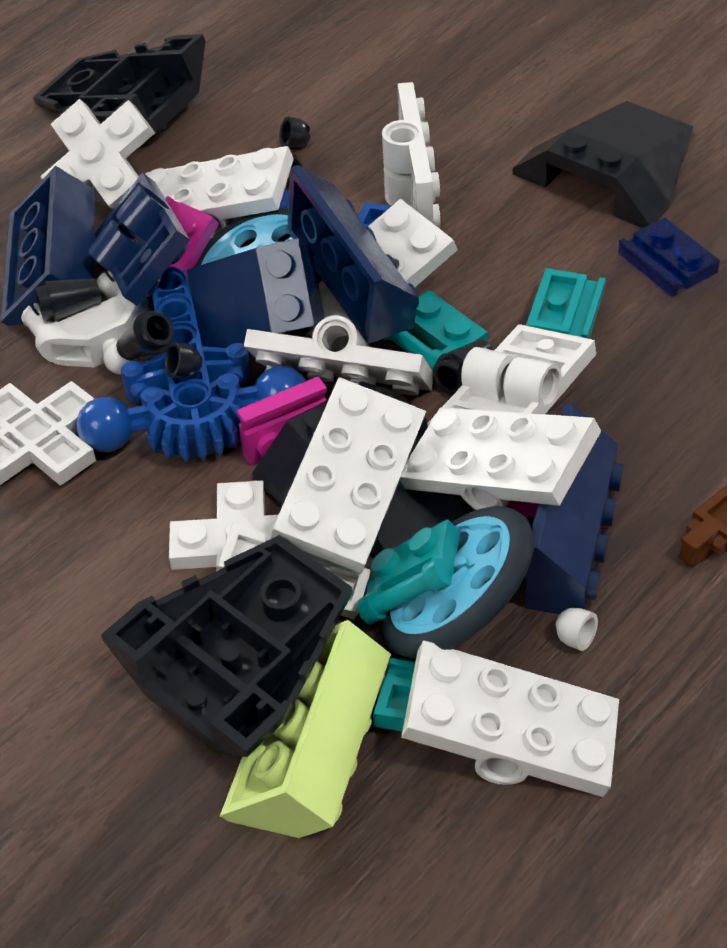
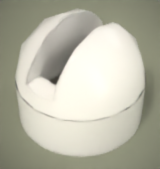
[556,608,598,651]

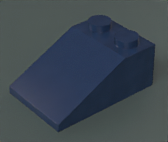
[187,238,325,348]

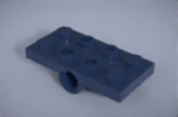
[88,172,190,306]

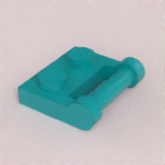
[383,290,488,371]
[357,519,460,625]

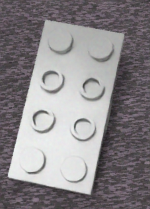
[382,82,441,228]
[145,146,294,238]
[303,199,457,351]
[244,315,434,395]
[427,324,596,426]
[270,377,426,574]
[399,407,601,510]
[401,640,619,797]

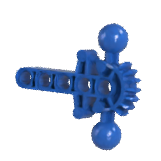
[76,267,307,463]

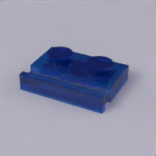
[618,217,720,297]

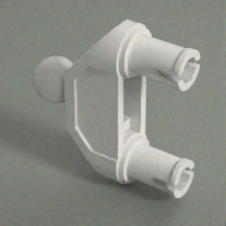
[22,271,149,374]

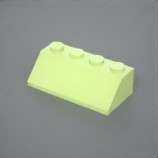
[220,620,391,838]

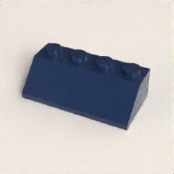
[1,165,96,326]
[287,165,419,344]
[525,403,624,614]

